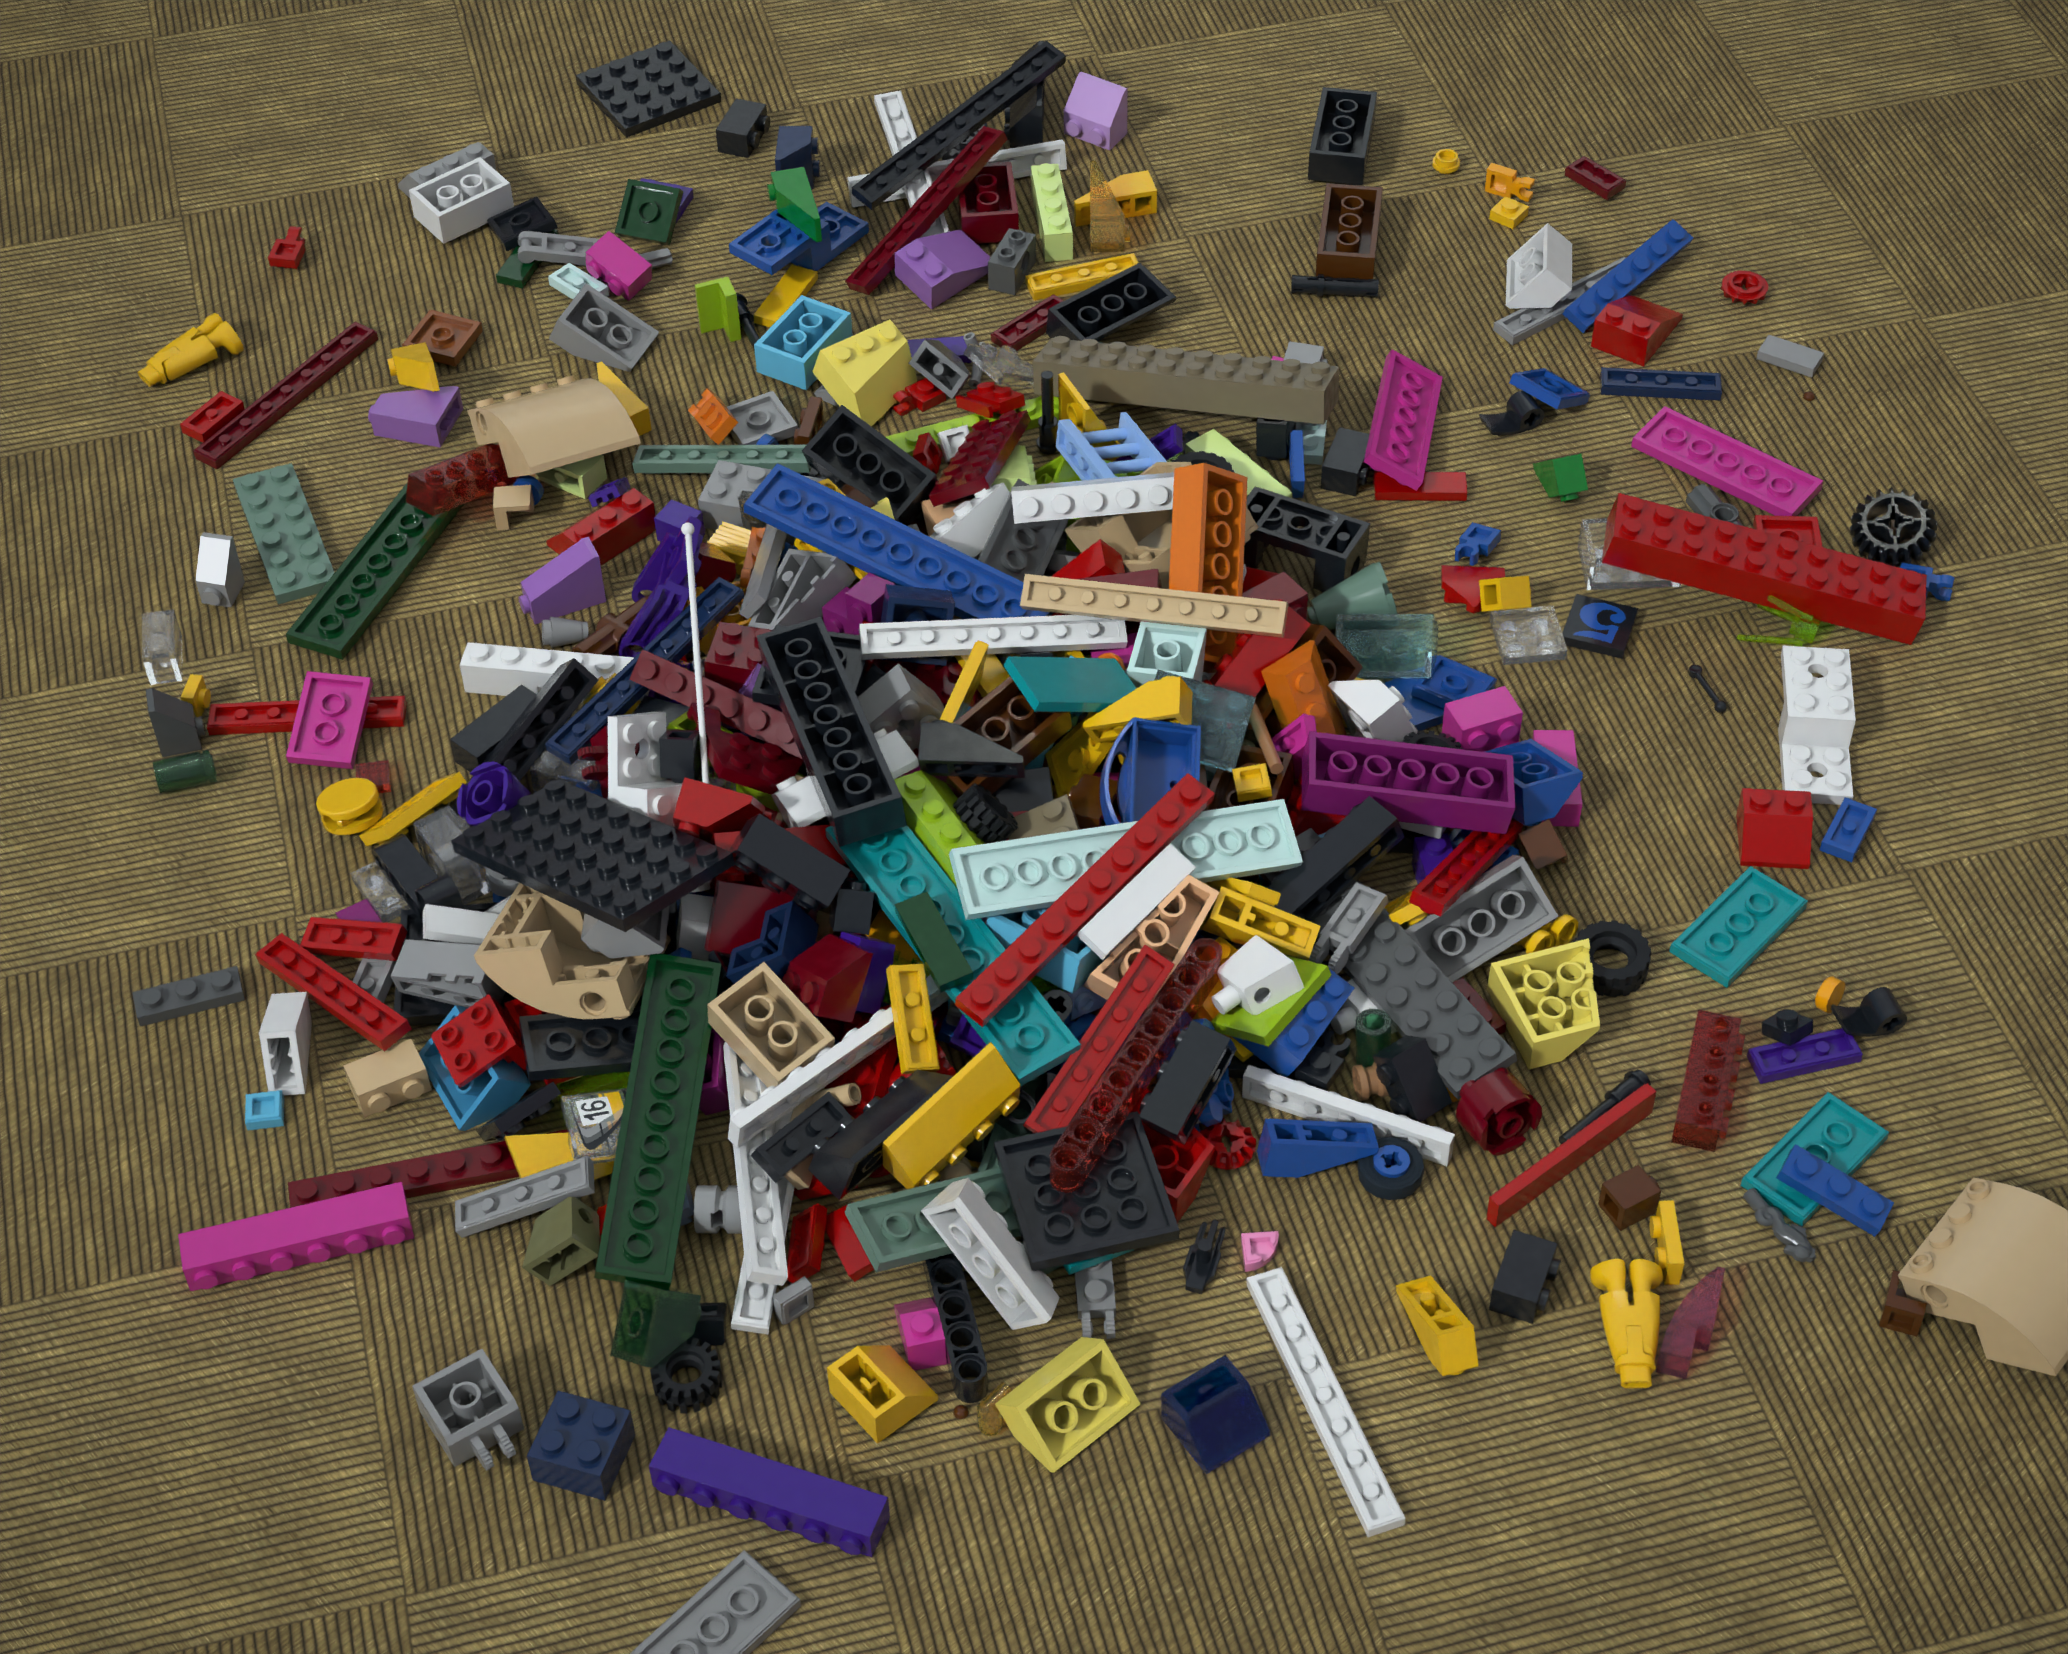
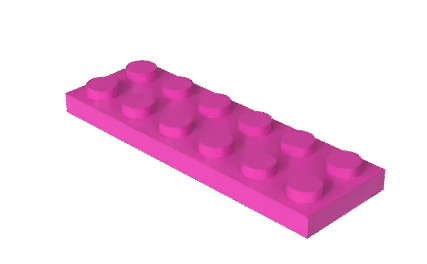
[1364,349,1443,491]
[1631,406,1823,516]

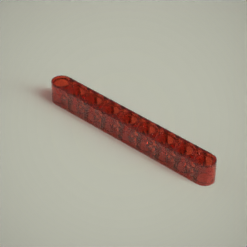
[1050,938,1222,1193]

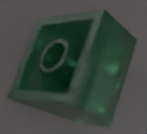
[610,1280,701,1368]

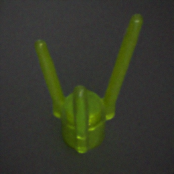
[1736,595,1821,647]

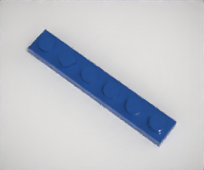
[1563,219,1694,334]

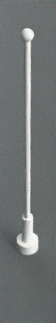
[681,522,709,784]

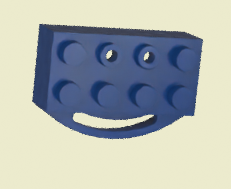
[1100,717,1201,826]

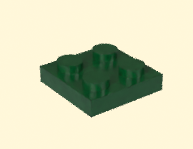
[615,179,683,246]

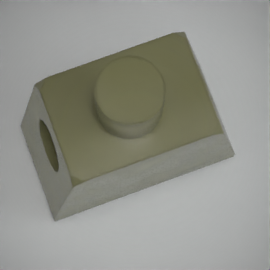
[522,1197,600,1286]

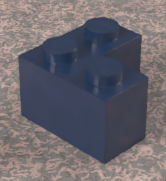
[726,901,819,984]

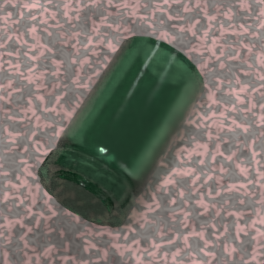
[153,749,217,794]
[1356,1009,1391,1067]

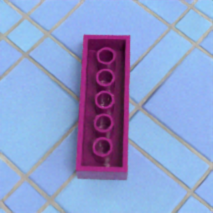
[1302,731,1515,834]

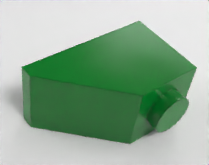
[1533,453,1588,502]

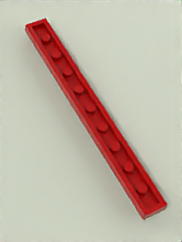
[955,773,1215,1027]

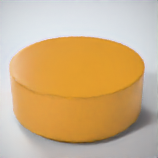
[1815,976,1845,1014]

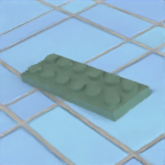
[233,463,335,605]
[845,1167,1020,1273]

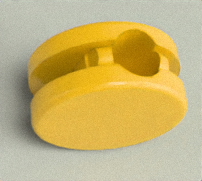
[316,778,384,835]

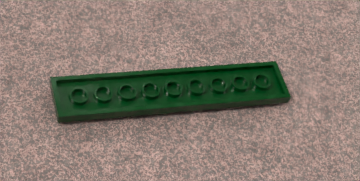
[594,954,721,1290]

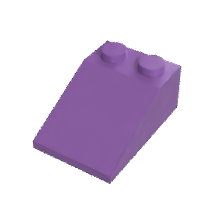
[895,229,991,310]

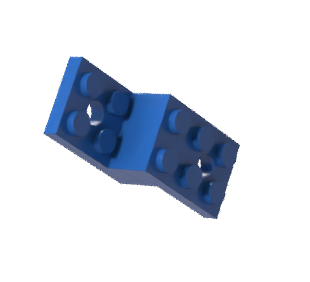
[729,201,869,275]

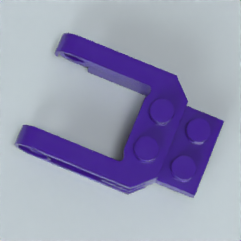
[619,516,703,657]

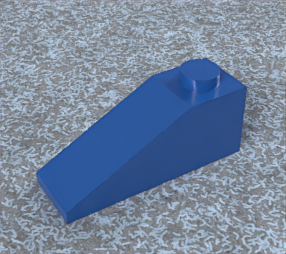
[1257,1118,1379,1178]

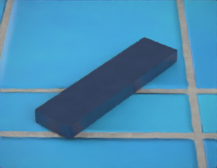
[1600,367,1722,401]

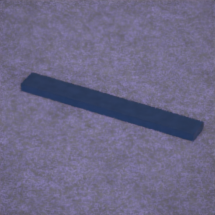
[545,577,744,765]

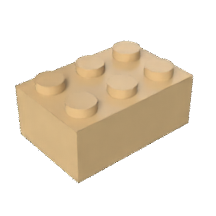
[707,962,835,1088]

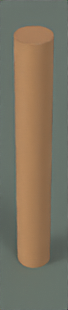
[1244,702,1284,774]

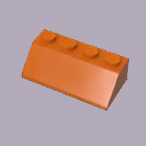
[1261,640,1347,736]

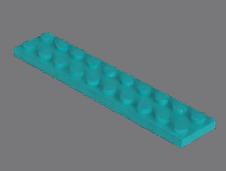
[825,826,1081,1086]

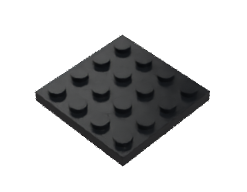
[576,41,722,138]
[994,1111,1180,1271]

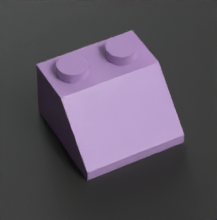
[1064,71,1128,150]

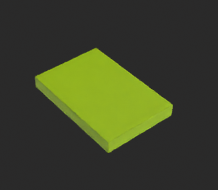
[1211,955,1332,1047]

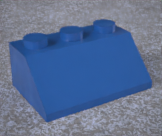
[1484,739,1583,826]
[1231,968,1355,1077]

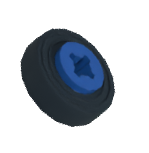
[1357,1137,1424,1200]

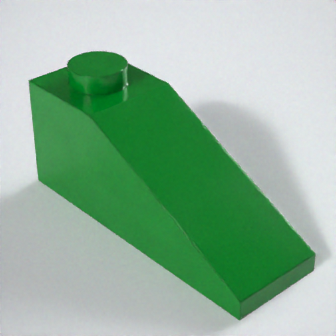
[767,167,822,242]

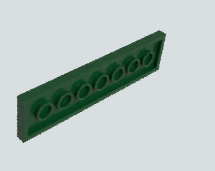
[286,475,469,660]

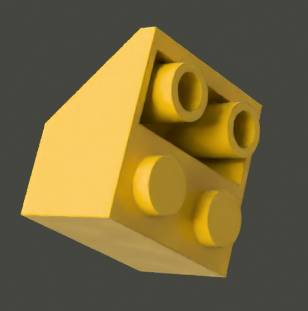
[827,1345,938,1444]

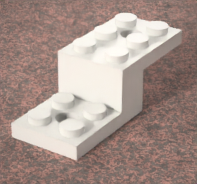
[1778,646,1856,805]
[608,712,683,828]

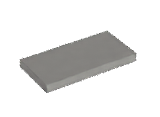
[630,1550,801,1654]

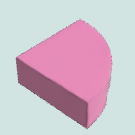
[1241,1231,1279,1272]

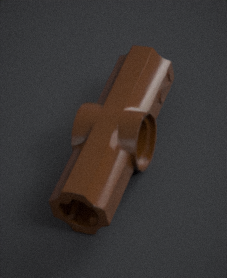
[572,596,649,655]

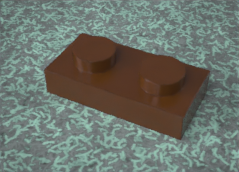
[794,396,824,445]

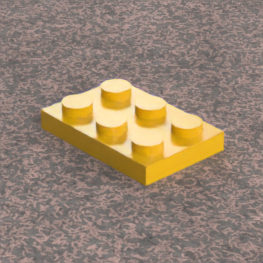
[359,772,467,846]

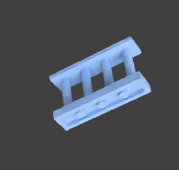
[1056,412,1167,480]

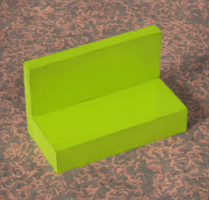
[695,277,741,342]

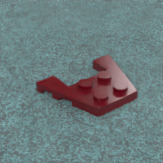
[687,702,804,795]

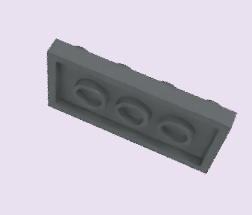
[978,478,1069,582]

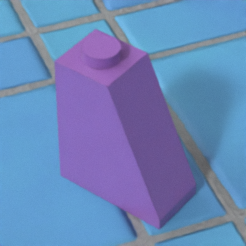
[368,386,463,448]
[518,537,606,624]

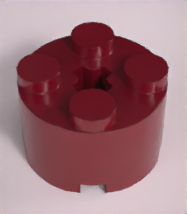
[1456,1067,1542,1156]

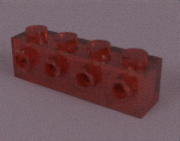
[406,443,516,516]
[1671,1010,1746,1152]

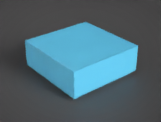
[245,1090,284,1130]

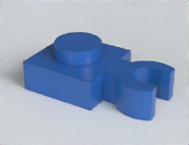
[1455,522,1501,566]

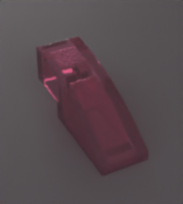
[1655,1267,1725,1379]

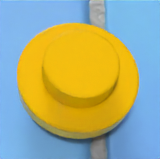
[1432,149,1460,174]

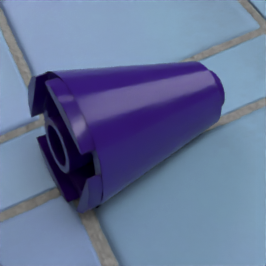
[457,761,531,826]

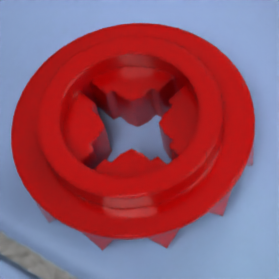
[1721,271,1768,305]
[1200,1117,1256,1170]

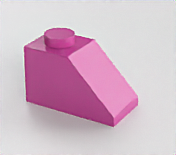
[894,1297,947,1371]

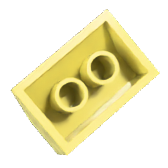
[995,1337,1140,1473]

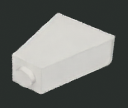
[259,992,312,1095]

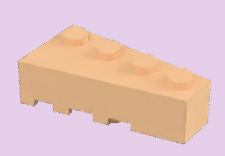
[1083,874,1220,1017]

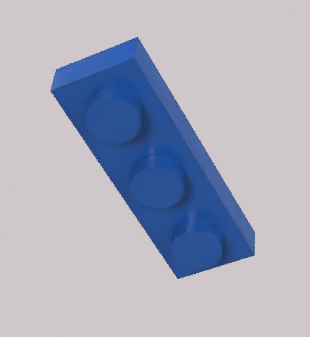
[1776,1144,1894,1237]

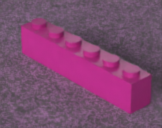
[178,1182,414,1291]

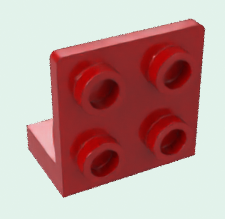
[431,994,526,1088]

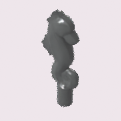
[1743,1188,1816,1263]

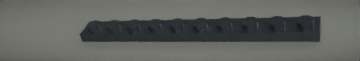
[852,41,1066,210]

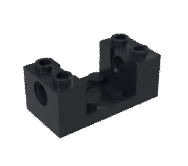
[1244,486,1370,592]

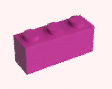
[1532,730,1582,827]

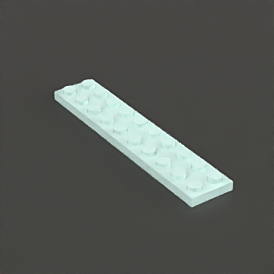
[949,799,1303,920]

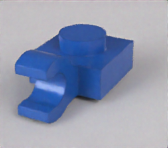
[1900,562,1955,601]

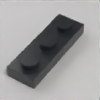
[751,1092,851,1183]

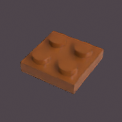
[402,309,483,367]

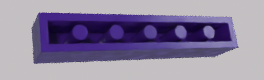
[649,1427,890,1557]

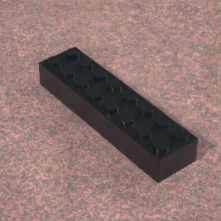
[757,616,907,847]

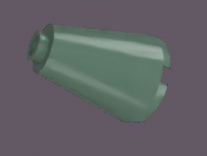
[1307,562,1398,629]

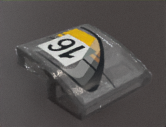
[561,1088,627,1164]

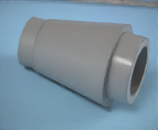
[542,616,588,648]

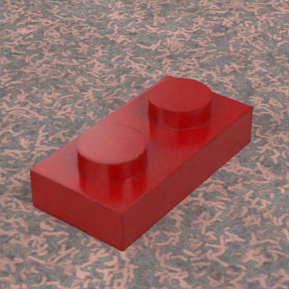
[180,391,245,443]

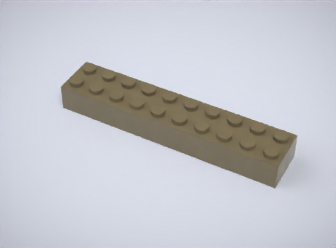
[1033,336,1339,425]

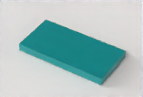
[1003,656,1137,712]
[1669,866,1808,988]
[1740,1092,1889,1227]

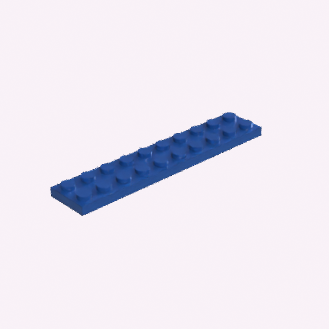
[744,463,1053,619]

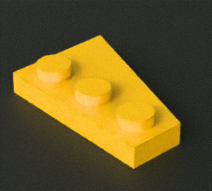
[1045,712,1115,797]
[504,1130,620,1181]

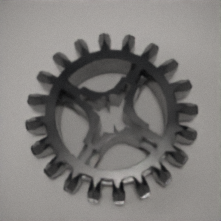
[1850,486,1938,567]

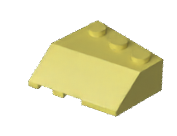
[812,319,917,427]
[1487,938,1600,1070]

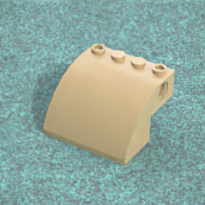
[467,375,641,478]
[1065,462,1259,589]
[474,883,671,1020]
[1898,1177,2068,1376]

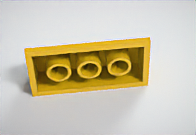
[883,1042,1021,1189]

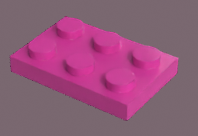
[286,671,373,769]

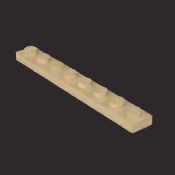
[1020,574,1288,638]

